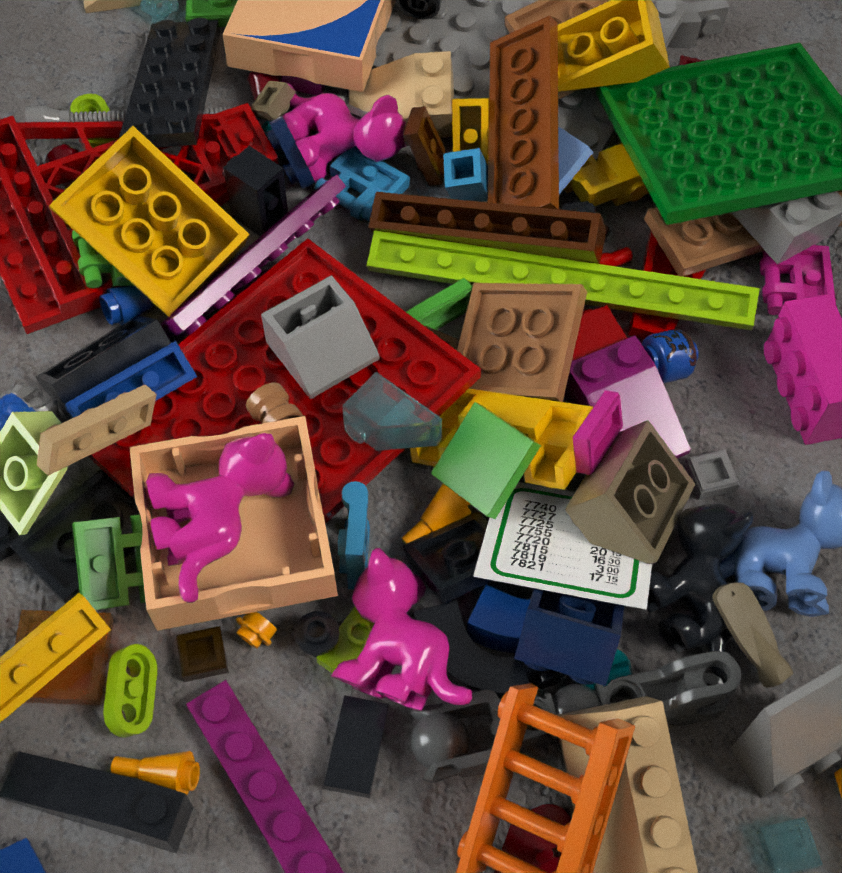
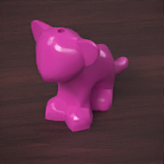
[282,83,407,184]
[146,433,295,603]
[331,548,472,711]

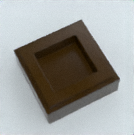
[176,626,229,682]

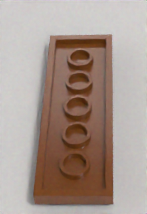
[488,15,559,209]

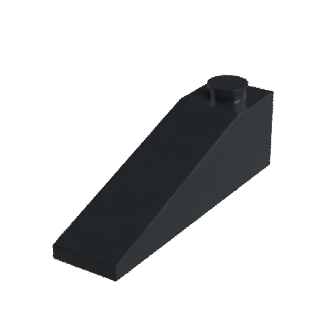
[0,752,194,854]

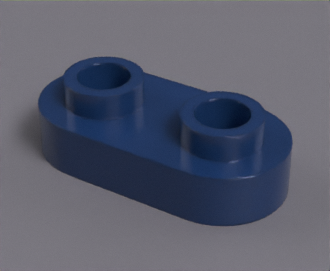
[266,116,315,189]

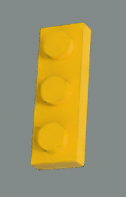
[0,593,111,723]

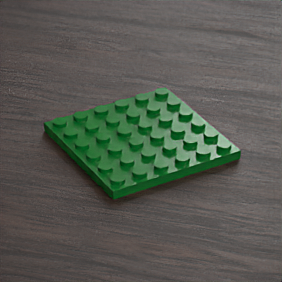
[596,43,842,225]

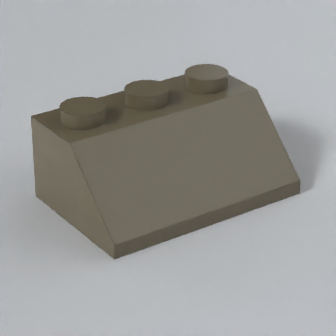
[565,420,695,564]

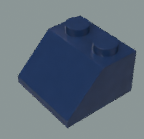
[514,588,624,686]

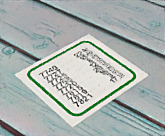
[473,482,652,610]

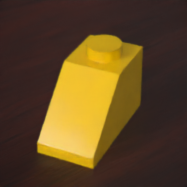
[452,98,489,165]

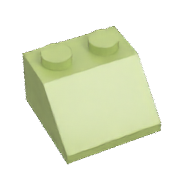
[0,411,68,535]

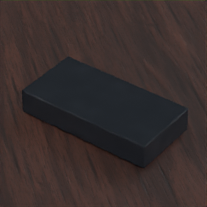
[324,695,389,798]

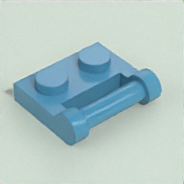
[338,481,370,589]

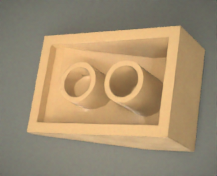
[349,51,454,138]

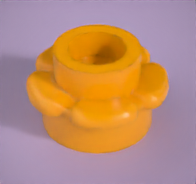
[236,612,277,649]

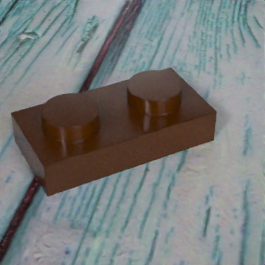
[403,106,447,186]

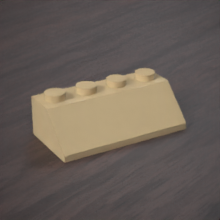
[558,696,698,873]

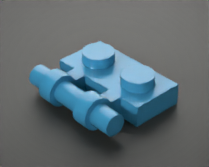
[315,146,410,222]

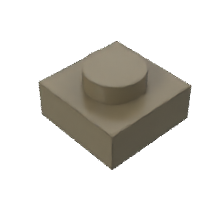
[251,81,296,121]

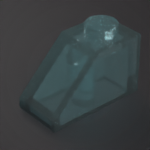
[342,372,442,451]

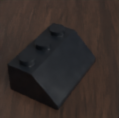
[36,316,171,420]

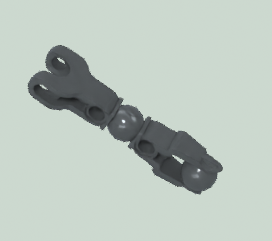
[410,651,741,783]

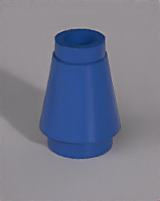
[99,286,155,325]

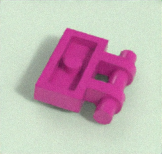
[759,245,836,315]

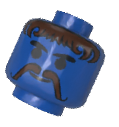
[642,329,699,383]

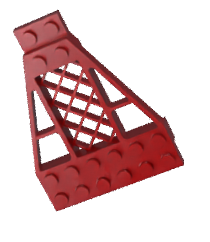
[0,103,278,334]

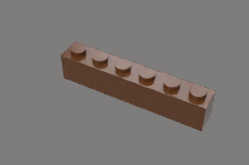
[368,192,606,264]

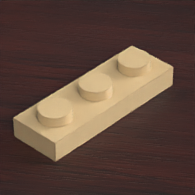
[37,385,157,476]

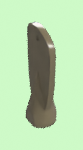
[713,583,794,688]

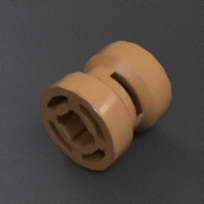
[246,382,304,423]

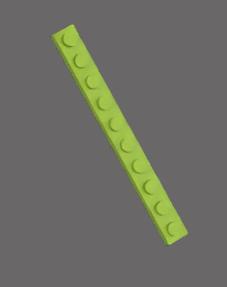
[366,230,760,331]

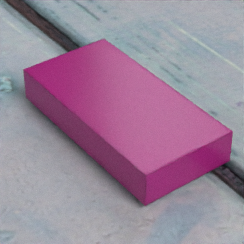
[572,390,623,475]

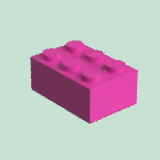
[764,293,842,445]

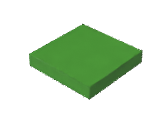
[431,402,541,519]

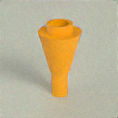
[401,483,471,544]
[111,751,200,795]

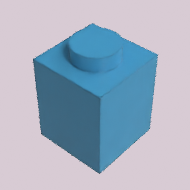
[443,148,488,202]

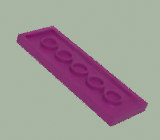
[160,175,346,342]

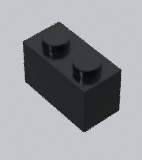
[223,145,288,236]

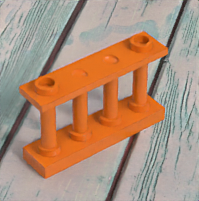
[456,683,636,873]

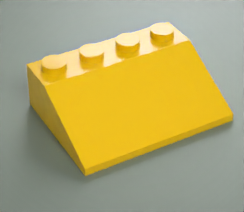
[49,126,250,317]

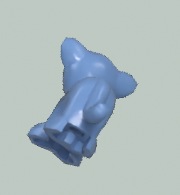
[720,471,842,617]

